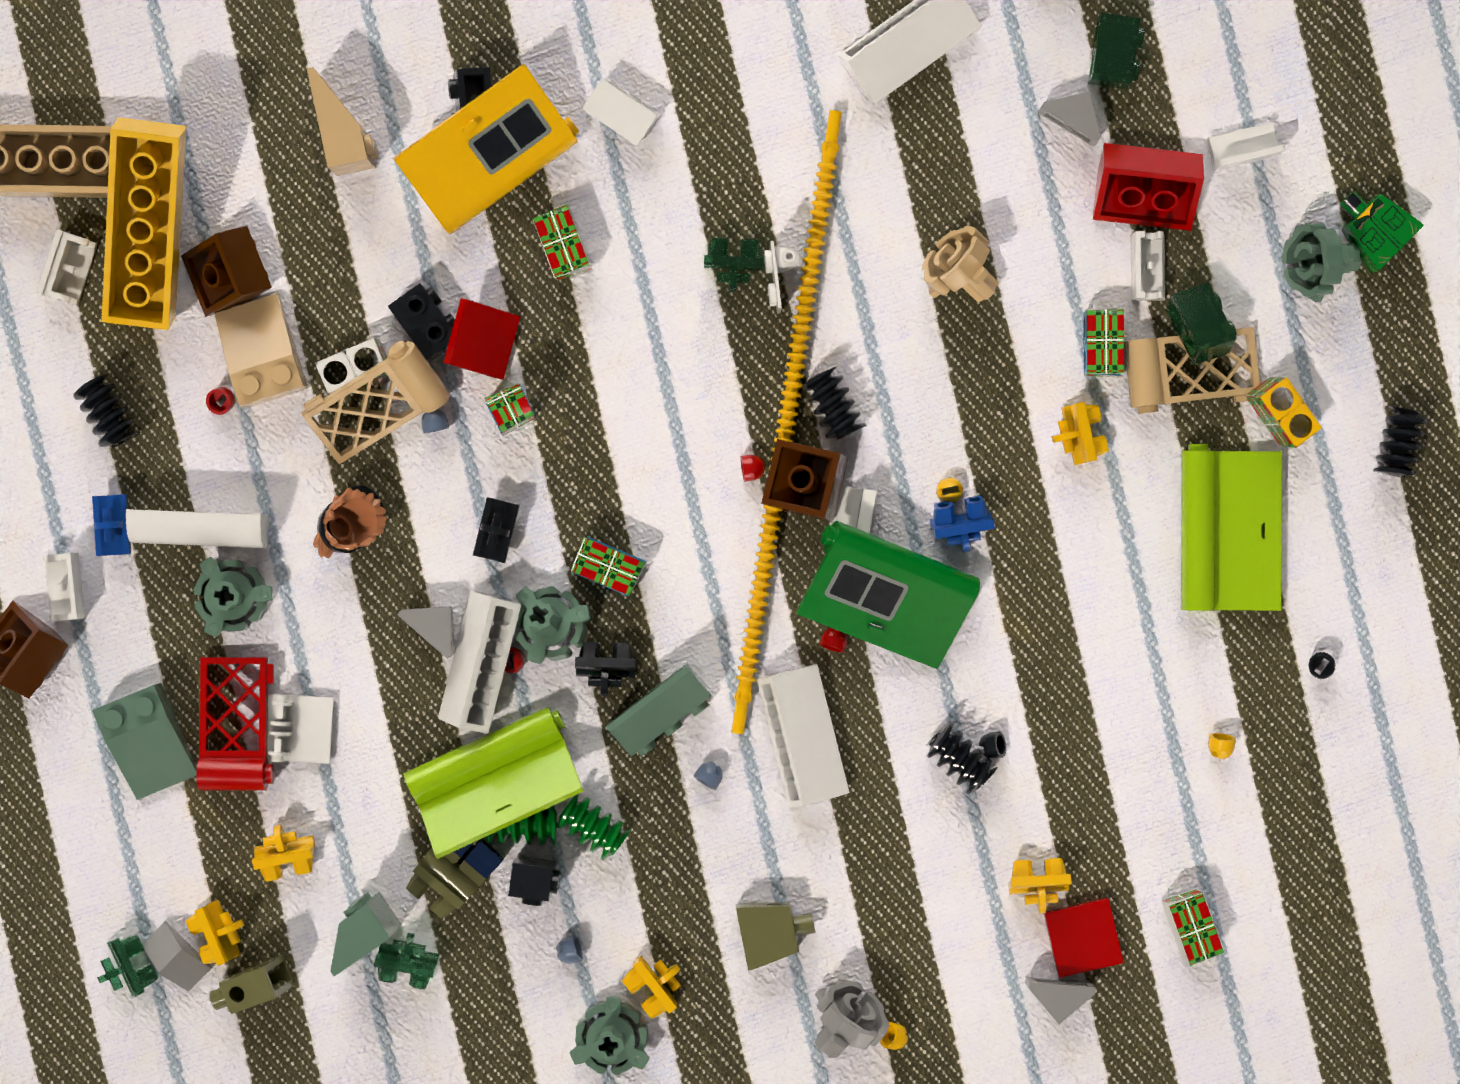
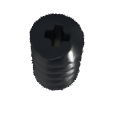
[802,366,867,440]
[73,374,141,448]
[1373,406,1429,478]
[926,721,998,795]

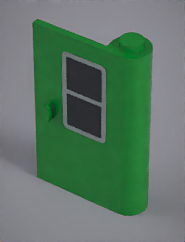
[796,521,980,669]

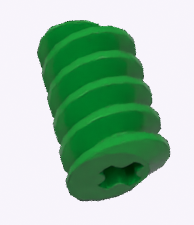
[557,794,632,860]
[488,805,557,846]

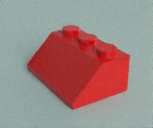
[1093,143,1204,231]

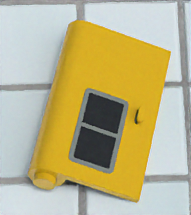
[393,63,580,236]

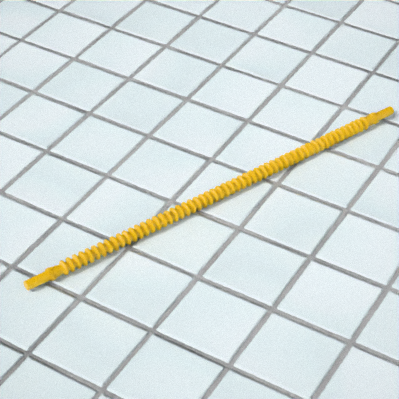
[731,110,842,734]

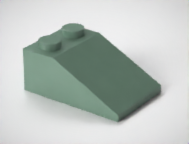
[92,683,197,800]

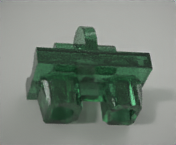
[704,238,764,292]
[374,932,439,990]
[97,935,158,997]

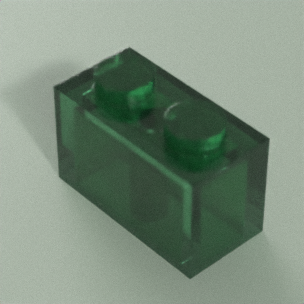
[1088,13,1145,89]
[1166,282,1237,365]

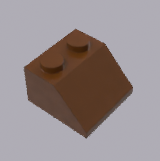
[181,226,272,317]
[761,439,848,523]
[0,600,68,699]

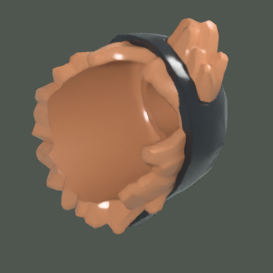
[313,485,387,558]

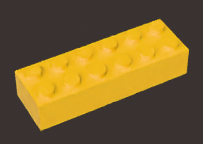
[101,117,187,330]

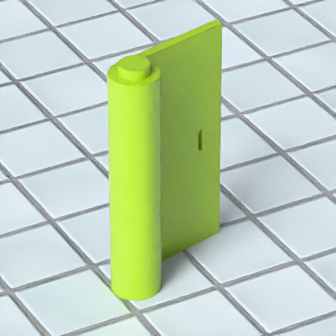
[1181,444,1282,611]
[404,706,584,859]

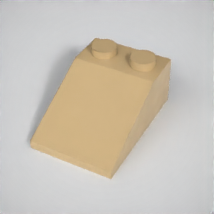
[307,67,379,176]
[214,293,309,408]

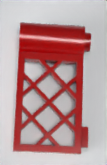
[196,657,275,791]

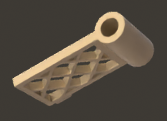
[1124,327,1260,414]
[301,341,450,464]

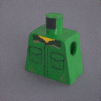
[1339,191,1424,273]

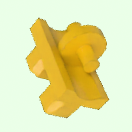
[1051,401,1109,465]
[252,824,315,882]
[1008,858,1072,913]
[186,900,245,966]
[622,955,681,1019]

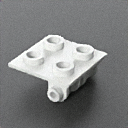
[764,241,799,314]
[267,693,334,764]

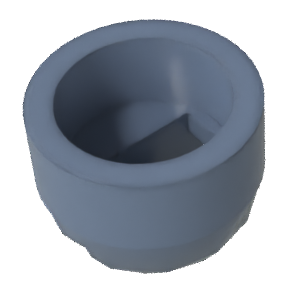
[421,409,449,434]
[693,762,723,790]
[556,935,583,964]

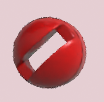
[206,387,235,415]
[740,455,765,482]
[819,627,848,653]
[504,647,525,674]

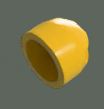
[936,477,963,503]
[1208,733,1236,759]
[880,1022,908,1050]

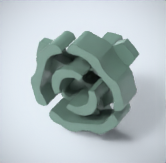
[1281,223,1362,302]
[193,557,273,637]
[516,586,591,664]
[569,996,650,1075]

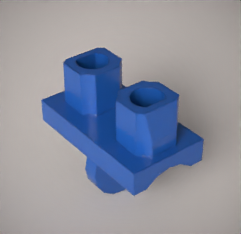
[92,494,131,556]
[929,495,995,553]

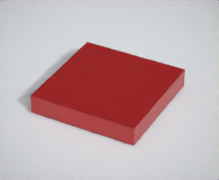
[443,298,521,380]
[1043,897,1124,978]

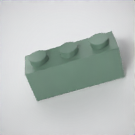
[606,663,711,757]
[330,892,402,976]

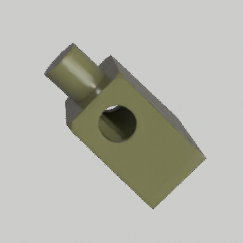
[736,902,815,971]
[209,954,295,1014]

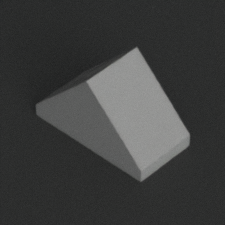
[1037,91,1101,147]
[397,606,455,659]
[142,921,213,992]
[1025,977,1096,1024]

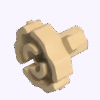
[922,226,999,303]

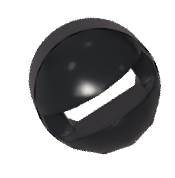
[1308,652,1336,679]
[979,731,1006,759]

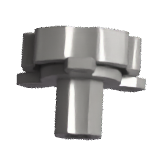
[815,980,889,1058]

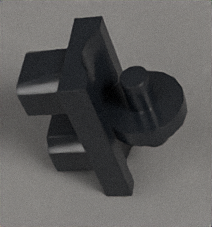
[473,497,520,563]
[575,642,636,696]

